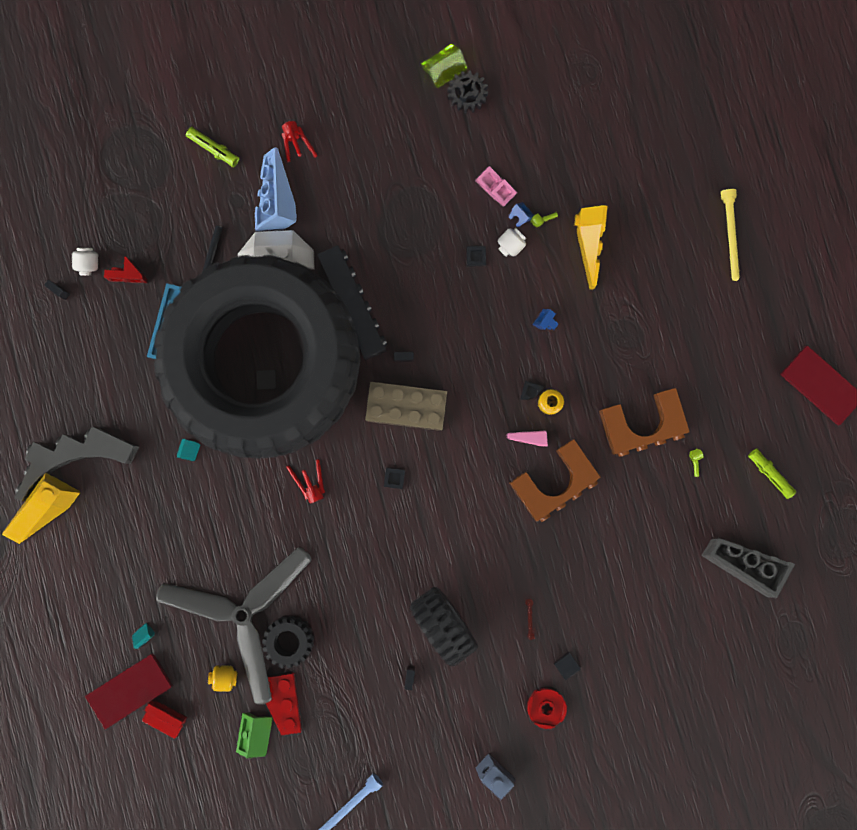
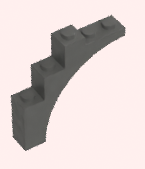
[15,427,139,501]

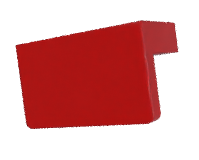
[142,699,187,739]

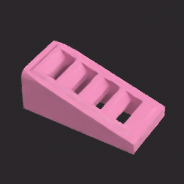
[506,431,547,447]

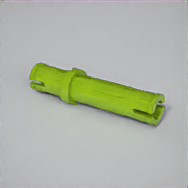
[186,127,239,167]
[748,448,797,499]

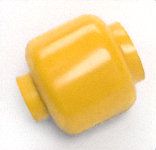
[538,389,564,415]
[208,665,237,692]

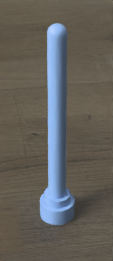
[319,773,383,830]

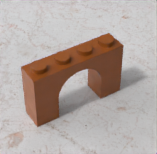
[599,388,690,457]
[509,439,601,522]

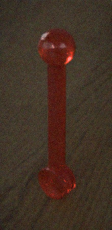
[525,599,535,640]

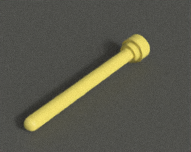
[721,189,740,281]

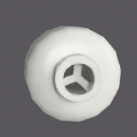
[498,228,526,257]
[72,248,98,275]

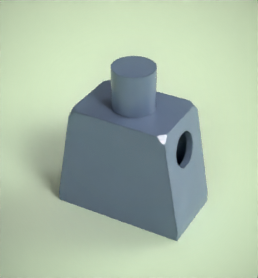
[476,754,516,799]

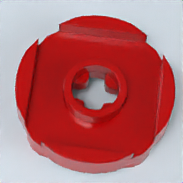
[527,688,567,729]

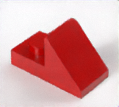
[104,256,148,283]

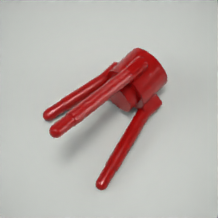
[282,121,317,162]
[286,459,325,503]

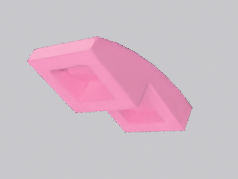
[475,166,517,206]

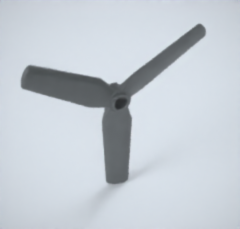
[156,547,312,704]

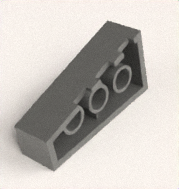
[702,538,795,598]

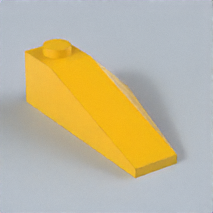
[574,205,608,290]
[2,473,80,544]

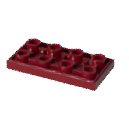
[780,346,857,426]
[85,653,173,729]

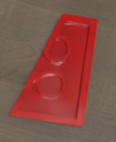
[266,672,302,735]

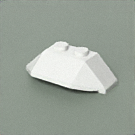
[238,230,314,270]

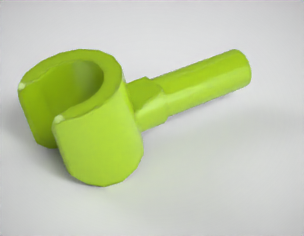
[530,212,558,228]
[689,449,704,477]

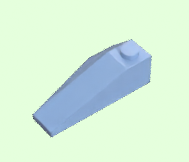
[255,147,297,231]

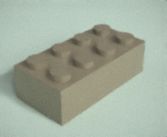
[365,382,447,431]

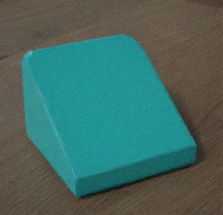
[177,439,200,461]
[132,623,155,649]

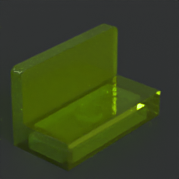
[421,44,468,88]

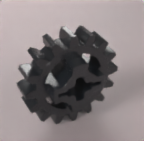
[447,70,488,113]

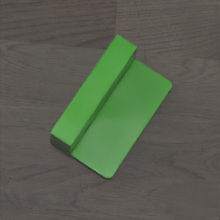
[236,713,272,758]

